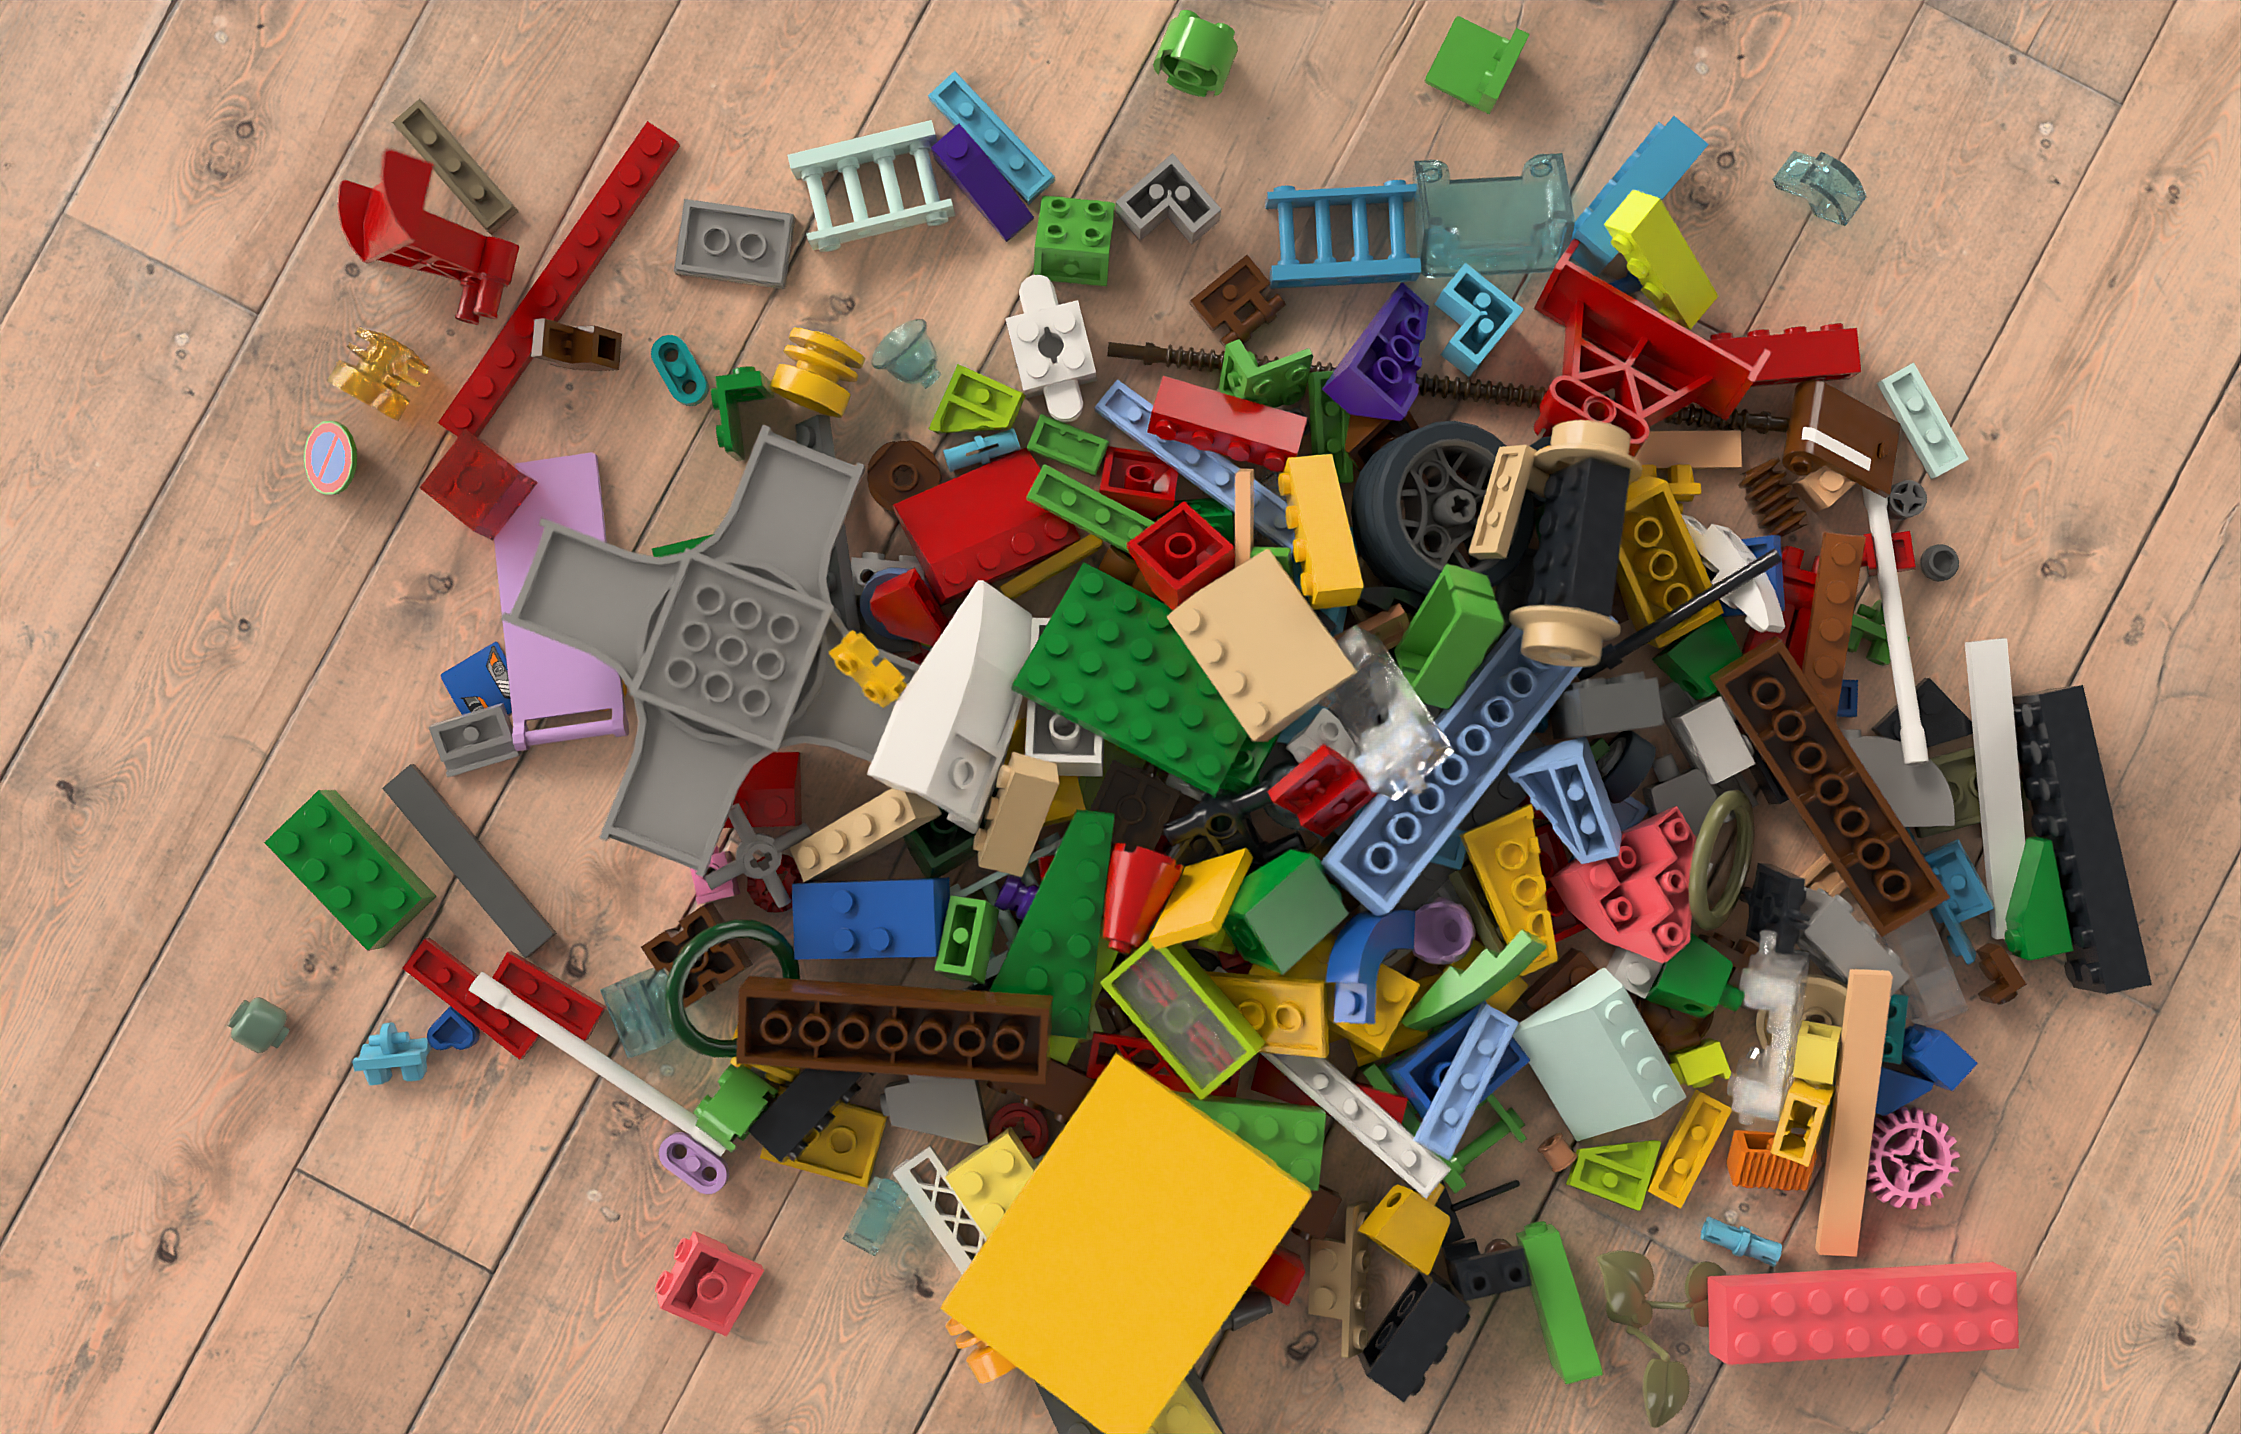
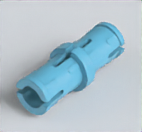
[943,428,1021,472]
[1700,1216,1782,1267]

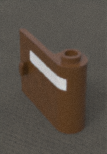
[1782,380,1901,498]

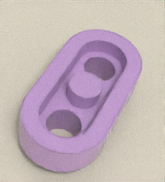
[659,1132,729,1194]

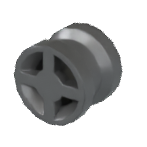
[1887,480,1927,521]

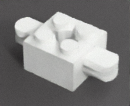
[1005,275,1097,423]

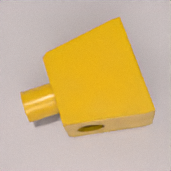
[1770,1077,1835,1166]
[1358,1183,1451,1276]

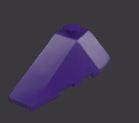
[1322,282,1429,421]

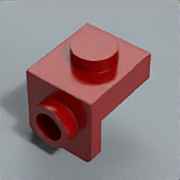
[1861,531,1916,577]

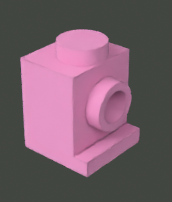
[690,846,740,905]

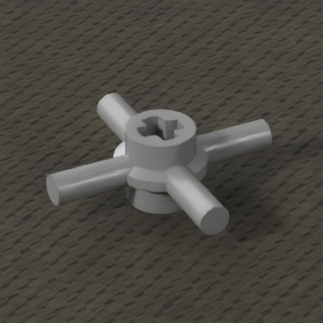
[704,804,812,908]

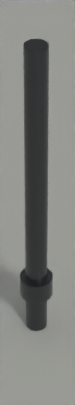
[1577,548,1783,681]

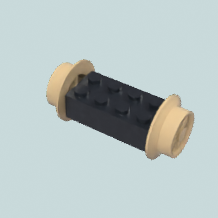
[1509,421,1642,667]

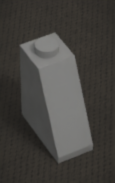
[880,1077,990,1146]

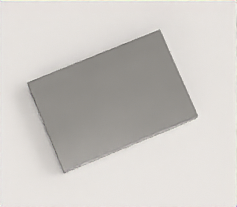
[674,199,795,289]

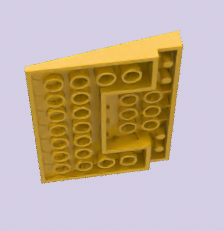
[940,1052,1311,1434]

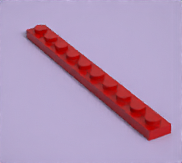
[438,121,680,446]

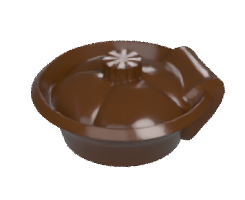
[1635,996,1714,1053]

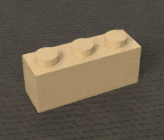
[973,752,1059,877]

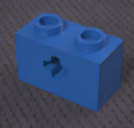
[1901,1024,1978,1091]

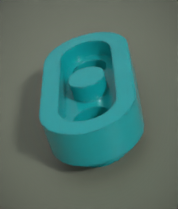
[651,335,709,406]

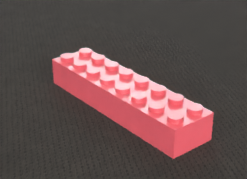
[1707,1262,2019,1365]

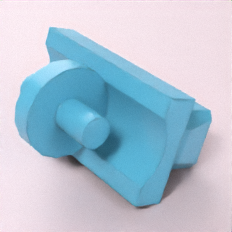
[352,1022,432,1086]

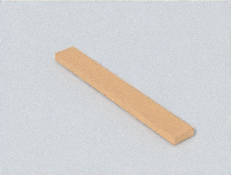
[1815,969,1893,1257]

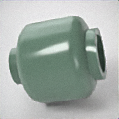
[227,997,290,1053]

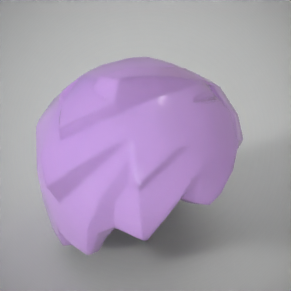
[1412,897,1475,965]

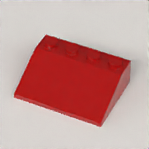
[892,448,1081,607]

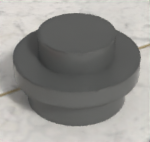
[1920,544,1959,582]

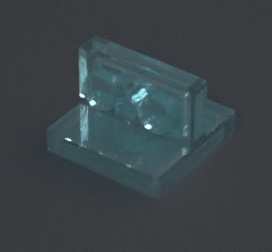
[600,967,678,1059]

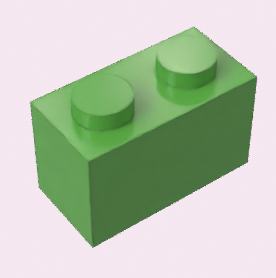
[935,896,1000,984]

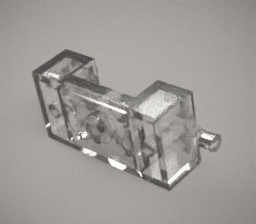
[1317,625,1454,800]
[1727,930,1811,1125]

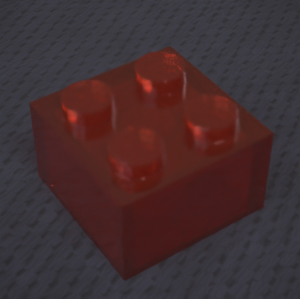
[419,429,538,540]

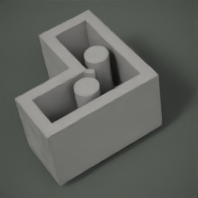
[1116,153,1221,245]

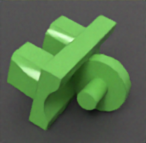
[1847,599,1910,666]

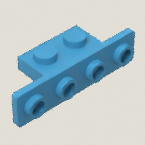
[1904,827,1994,965]

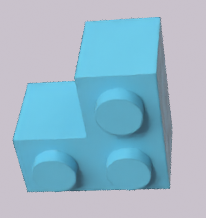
[1434,263,1524,377]

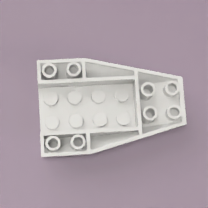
[868,580,1032,834]

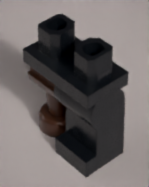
[1442,1238,1532,1301]

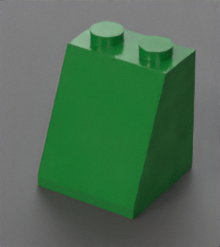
[1222,850,1349,974]

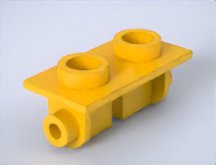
[828,630,907,708]

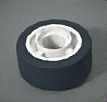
[1596,730,1656,804]

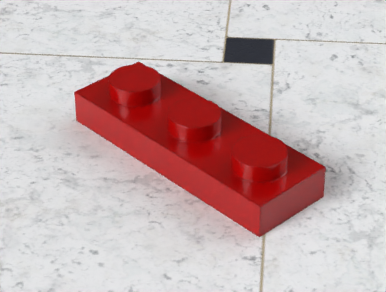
[492,951,607,1041]

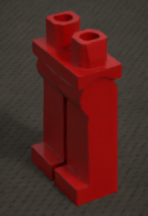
[1742,546,1820,671]

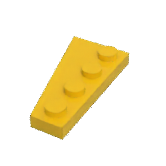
[1460,804,1558,976]

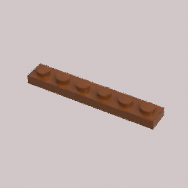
[1802,532,1866,723]

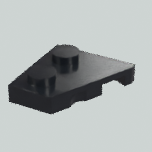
[1871,678,1973,748]

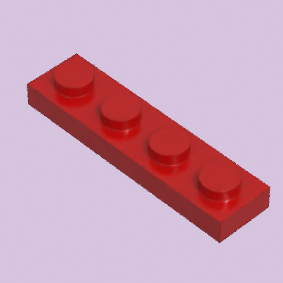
[402,938,540,1060]

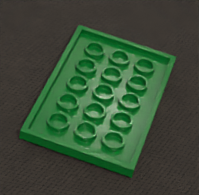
[1011,562,1248,797]

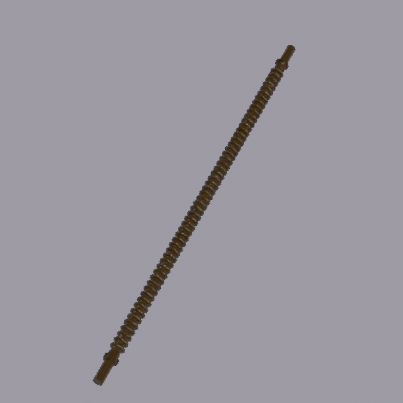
[1107,342,1790,434]

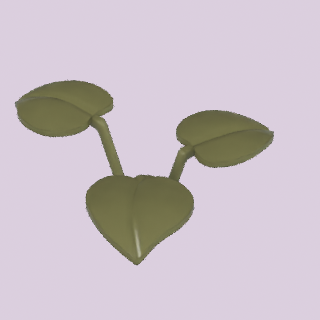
[1597,1250,1727,1428]

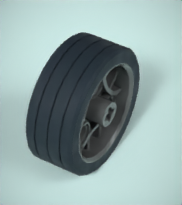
[1351,421,1535,597]

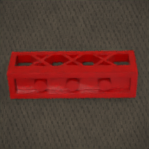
[1086,1031,1241,1098]

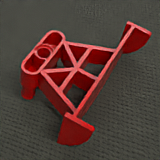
[337,149,520,325]
[1533,238,1772,458]

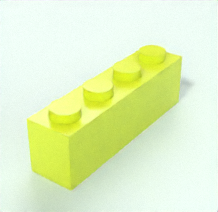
[1604,190,1718,330]

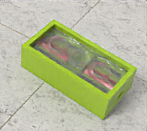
[1100,940,1266,1100]

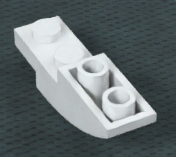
[1682,514,1785,633]

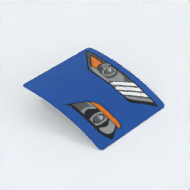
[440,642,512,715]

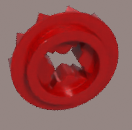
[747,854,804,913]
[989,1102,1049,1159]

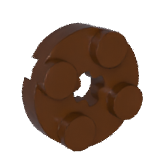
[867,440,942,513]

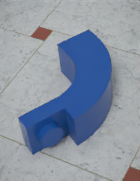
[1326,910,1415,1024]

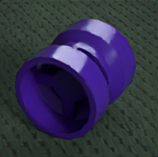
[994,874,1039,921]

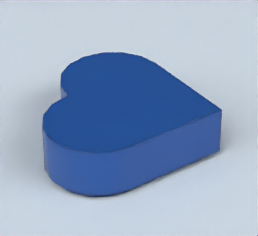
[427,1006,480,1050]

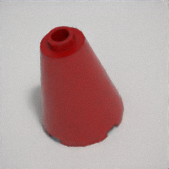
[1103,843,1184,954]

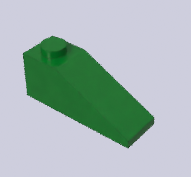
[2004,836,2073,961]

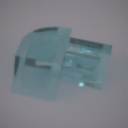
[1773,151,1867,226]
[842,1176,908,1256]

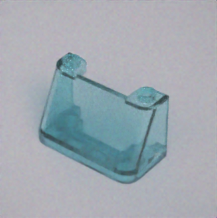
[1413,153,1576,278]

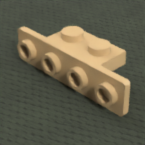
[1308,1201,1371,1359]

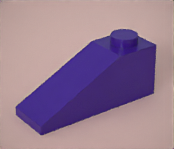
[931,123,1034,242]

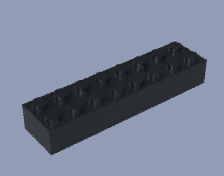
[2012,685,2152,994]

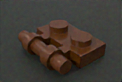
[1189,255,1286,348]

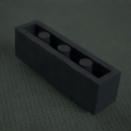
[748,1068,877,1162]

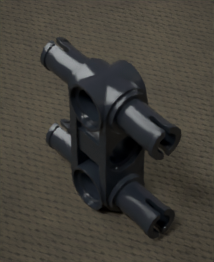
[1163,780,1307,877]

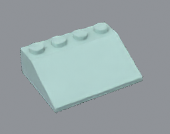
[1513,967,1687,1141]

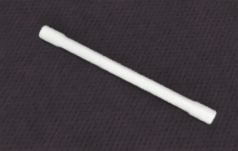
[1862,486,1929,766]
[469,971,726,1157]

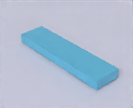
[928,71,1055,205]

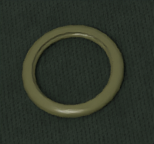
[1689,789,1755,930]

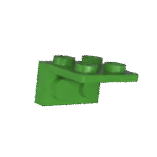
[1425,16,1530,114]
[1034,196,1115,286]
[1219,339,1313,408]

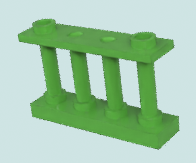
[1359,1022,1527,1194]

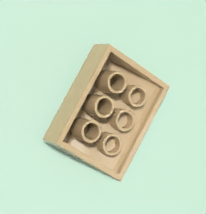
[1166,548,1358,741]

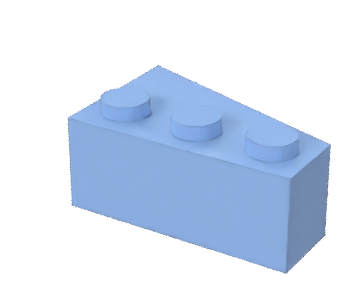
[1508,736,1622,864]

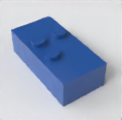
[792,877,950,960]

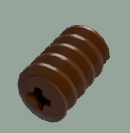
[1738,457,1808,537]

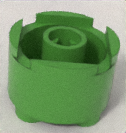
[1153,10,1238,97]
[693,1064,779,1153]

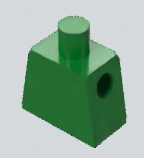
[1652,615,1743,701]
[1645,932,1745,1018]

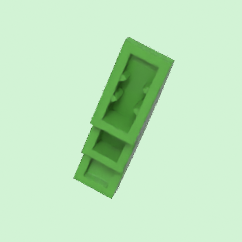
[1401,930,1548,1032]

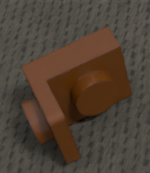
[1975,943,2027,1005]

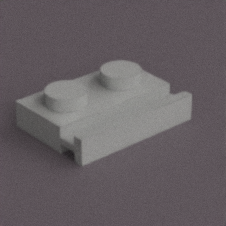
[429,703,522,777]

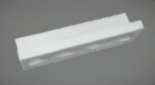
[893,1145,987,1275]

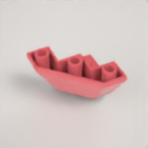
[1549,806,1696,963]

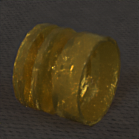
[327,326,430,421]

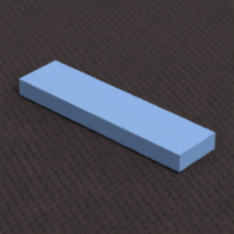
[1413,1004,1519,1160]

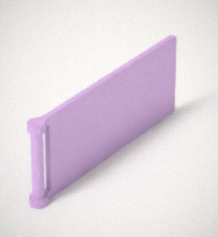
[487,452,629,751]

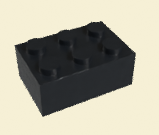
[1358,1270,1471,1403]

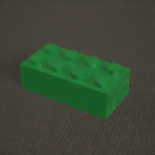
[264,790,437,951]

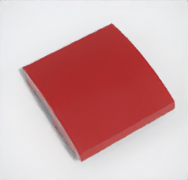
[1268,744,1381,838]

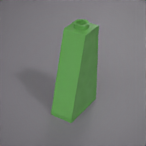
[1515,1221,1603,1385]

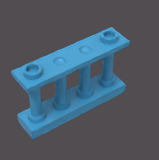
[1265,180,1421,289]

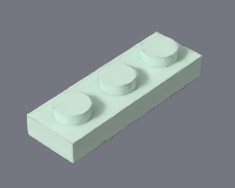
[1877,363,1969,479]

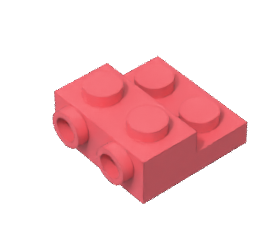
[655,1231,764,1337]

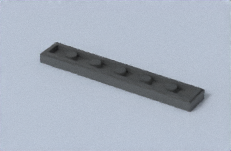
[382,764,557,958]

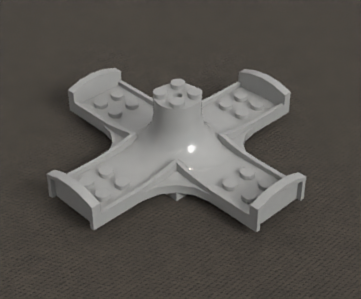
[501,425,921,877]

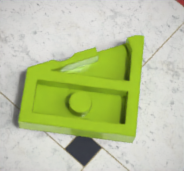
[929,364,1026,434]
[1566,1140,1661,1211]

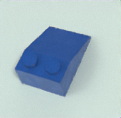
[1385,1001,1531,1119]

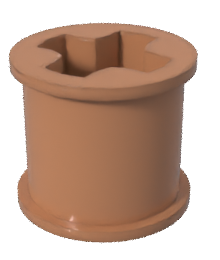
[1537,1133,1578,1172]

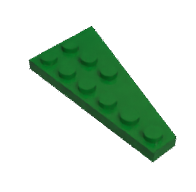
[989,809,1114,1039]

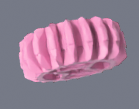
[1866,1106,1961,1209]

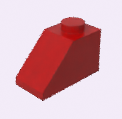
[870,568,950,646]

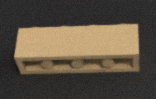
[790,788,941,882]

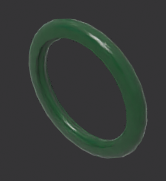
[664,920,800,1058]

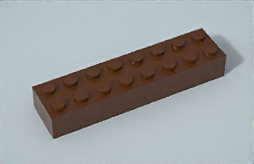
[1709,636,1950,938]
[737,976,1053,1084]

